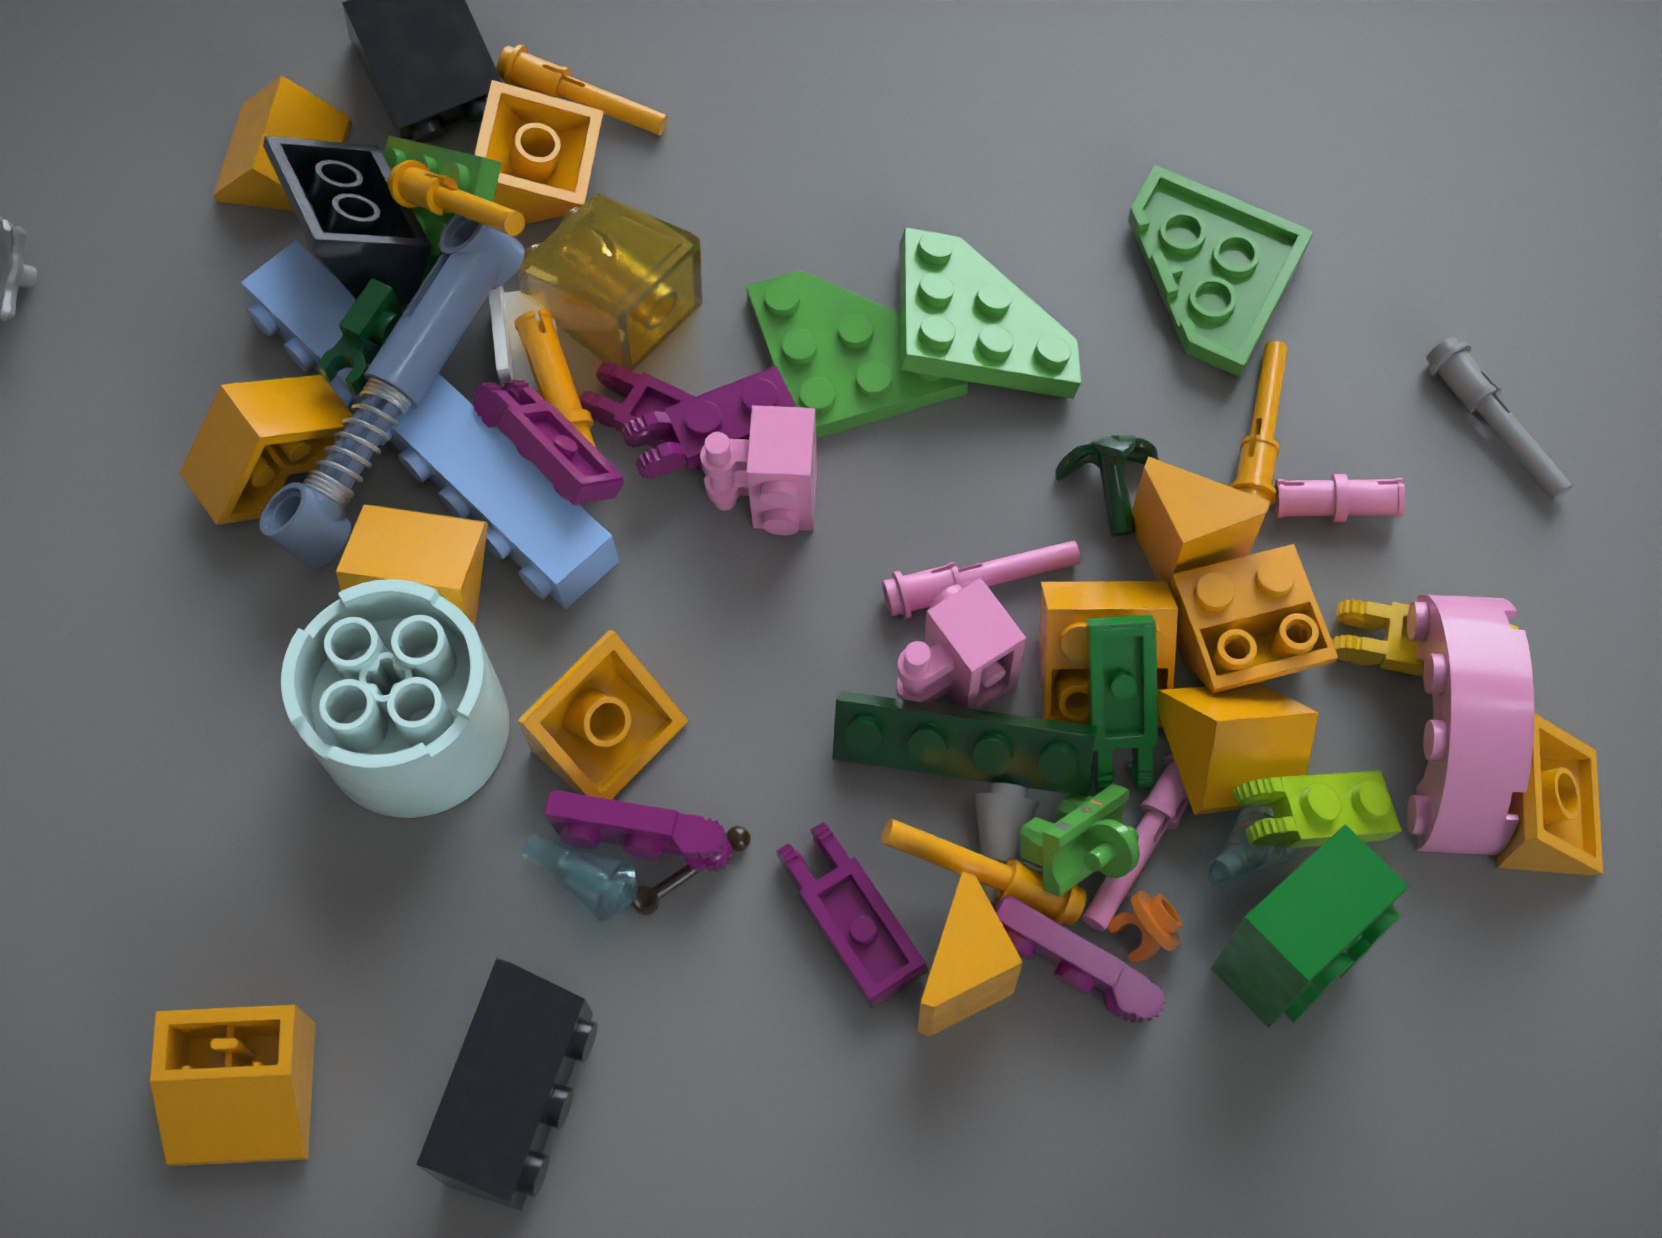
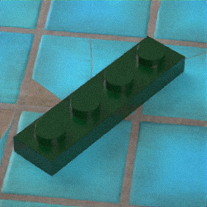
[832,691,1097,797]

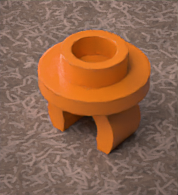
[1107,890,1183,963]

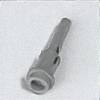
[1426,336,1573,501]

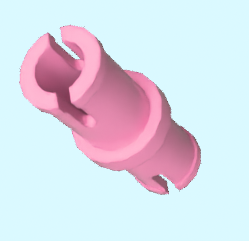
[1274,474,1405,522]

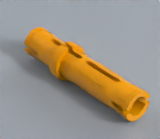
[514,309,596,448]

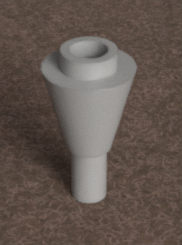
[974,782,1039,906]

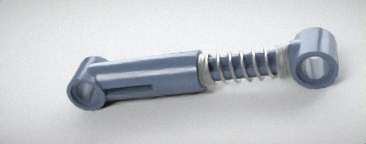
[259,214,525,568]

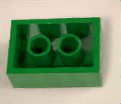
[1211,824,1410,1028]

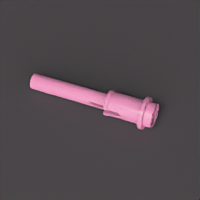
[882,540,1081,619]
[1082,751,1190,932]

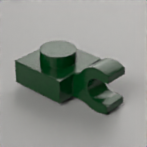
[318,279,403,395]

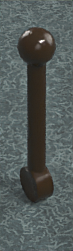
[631,825,751,915]

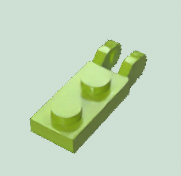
[1233,771,1402,849]

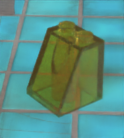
[517,193,702,371]

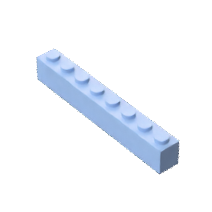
[241,240,619,610]

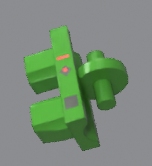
[1020,784,1140,897]

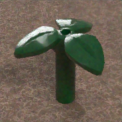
[1055,435,1158,537]

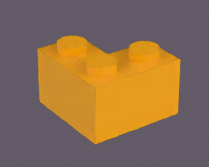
[179,375,353,525]

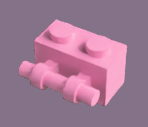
[700,405,818,535]
[897,577,1026,710]

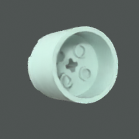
[281,579,510,818]

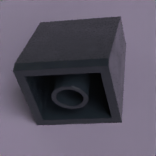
[342,0,503,143]

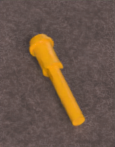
[496,44,668,136]
[388,160,525,236]
[1229,341,1288,513]
[881,818,1086,926]

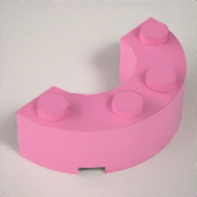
[1407,594,1534,855]

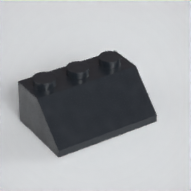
[263,136,432,304]
[416,958,597,1211]

